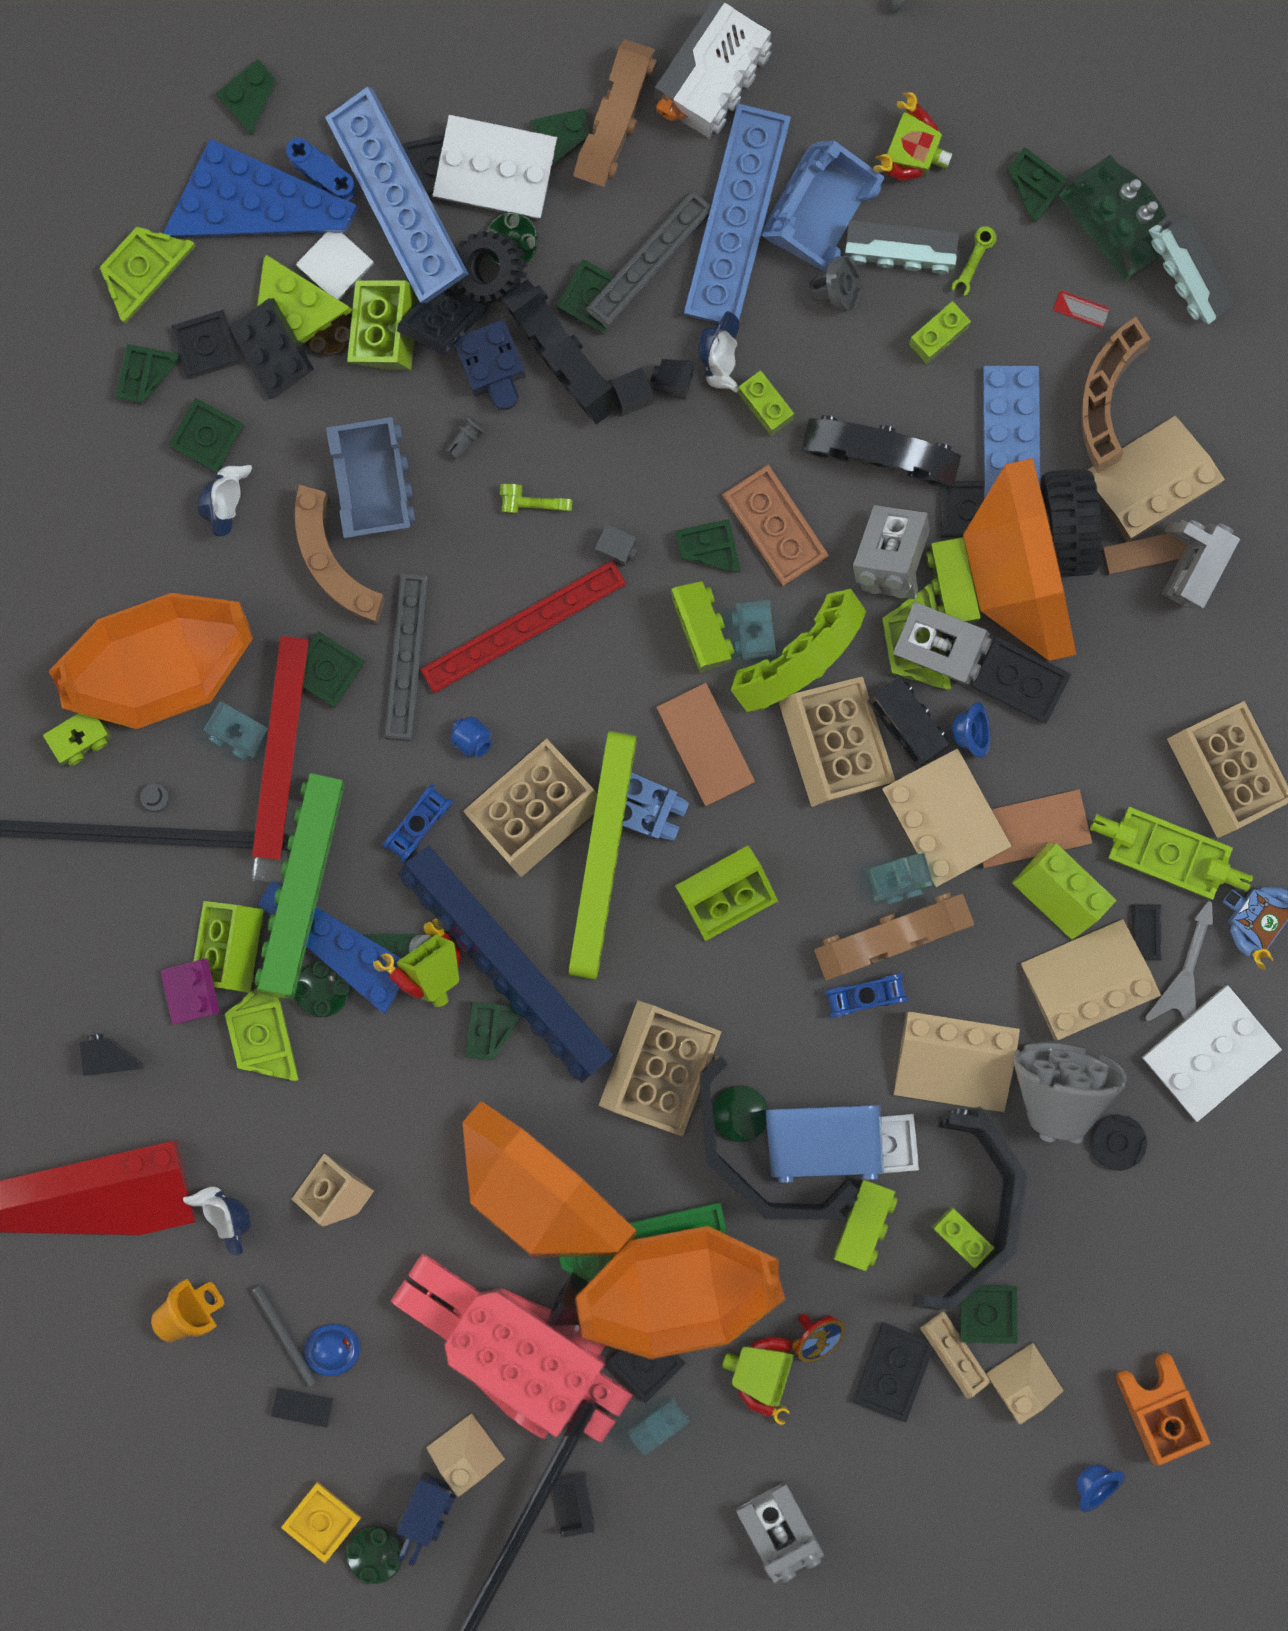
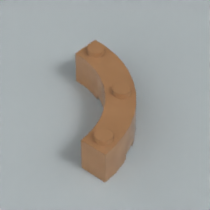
[573,39,657,187]
[1081,317,1151,473]
[295,485,385,625]
[814,892,975,981]

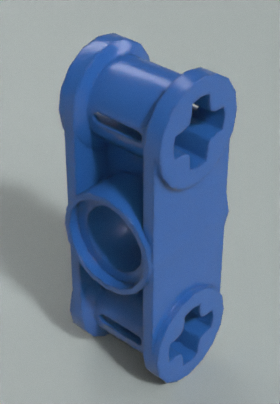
[286,138,356,202]
[382,784,454,864]
[824,973,909,1018]

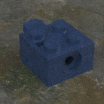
[455,319,526,411]
[397,1473,456,1567]

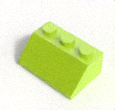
[347,280,418,370]
[671,581,735,674]
[1012,842,1117,940]
[675,845,778,942]
[194,901,264,993]

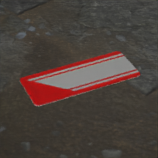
[1053,291,1109,328]

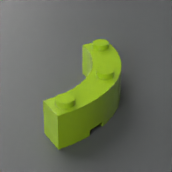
[731,589,866,712]

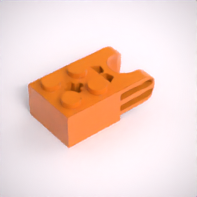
[1116,1352,1211,1466]

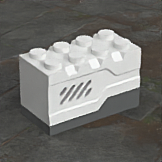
[655,0,772,139]

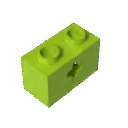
[909,301,971,364]
[738,370,794,436]
[43,713,112,767]
[931,1207,994,1268]

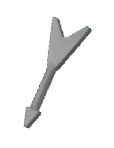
[1144,901,1213,1021]

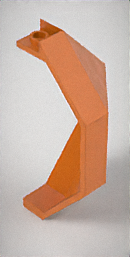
[963,458,1077,661]
[49,593,253,729]
[462,1101,637,1258]
[576,1226,785,1359]

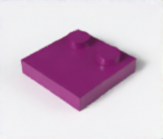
[161,958,220,1025]

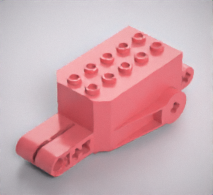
[391,1253,633,1443]

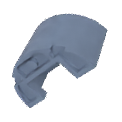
[326,417,416,538]

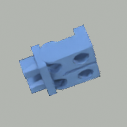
[623,772,689,841]

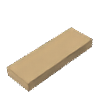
[920,1311,991,1399]

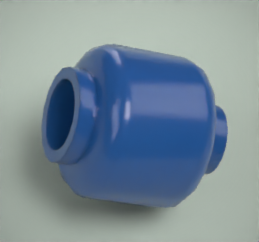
[450,716,492,758]

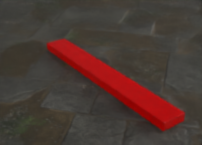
[420,560,627,694]
[252,636,309,861]

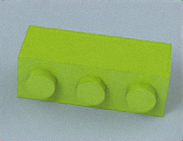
[926,537,981,624]
[833,1180,898,1271]

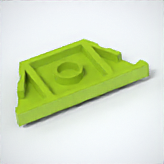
[100,227,196,324]
[257,255,352,343]
[882,584,951,690]
[225,987,299,1081]

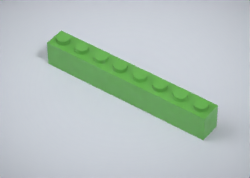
[255,773,345,1001]

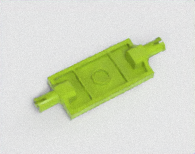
[1090,807,1253,900]

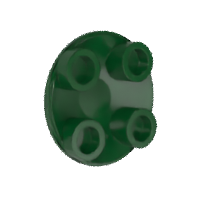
[486,212,538,265]
[295,961,350,1017]
[713,1086,768,1142]
[346,1527,402,1584]

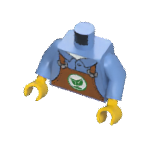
[1223,886,1288,970]

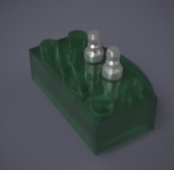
[1059,155,1167,282]

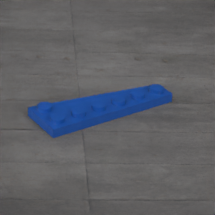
[258,880,401,1014]

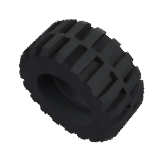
[1040,469,1102,577]

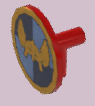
[796,1313,845,1363]

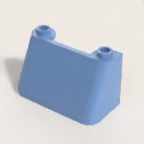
[761,141,885,272]
[766,1105,884,1183]

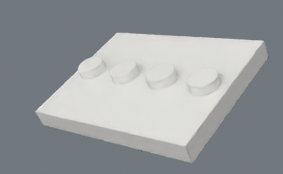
[433,115,557,220]
[1141,985,1282,1122]

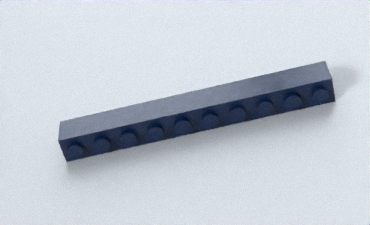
[397,845,614,1083]

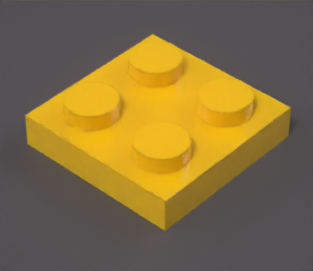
[281,1482,361,1563]

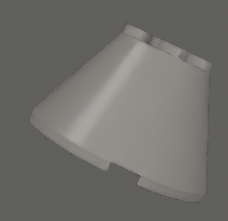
[1014,1042,1127,1143]

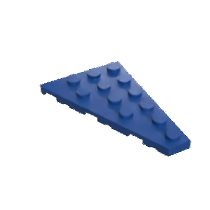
[163,139,358,238]

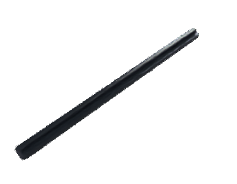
[0,820,289,850]
[458,1399,597,1631]

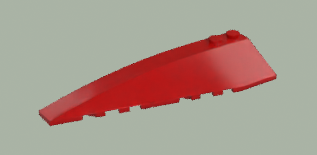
[0,1140,196,1235]

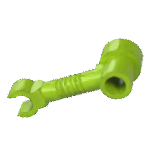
[952,226,996,296]
[500,484,572,513]

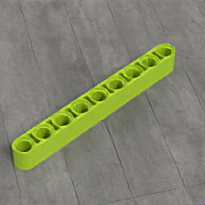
[569,731,637,980]

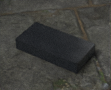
[1132,904,1162,960]
[271,1387,333,1428]

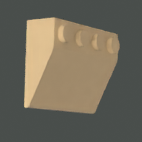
[1088,415,1225,542]
[779,676,896,807]
[1167,701,1288,839]
[463,738,598,877]
[882,749,1011,887]
[1020,919,1161,1040]
[599,1000,722,1137]
[893,1012,1020,1112]

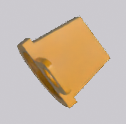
[151,1278,225,1343]

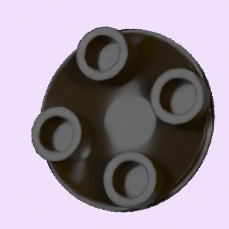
[305,312,352,356]

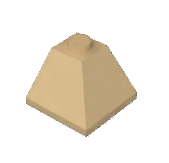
[292,1154,374,1226]
[986,1343,1064,1424]
[426,1413,505,1497]

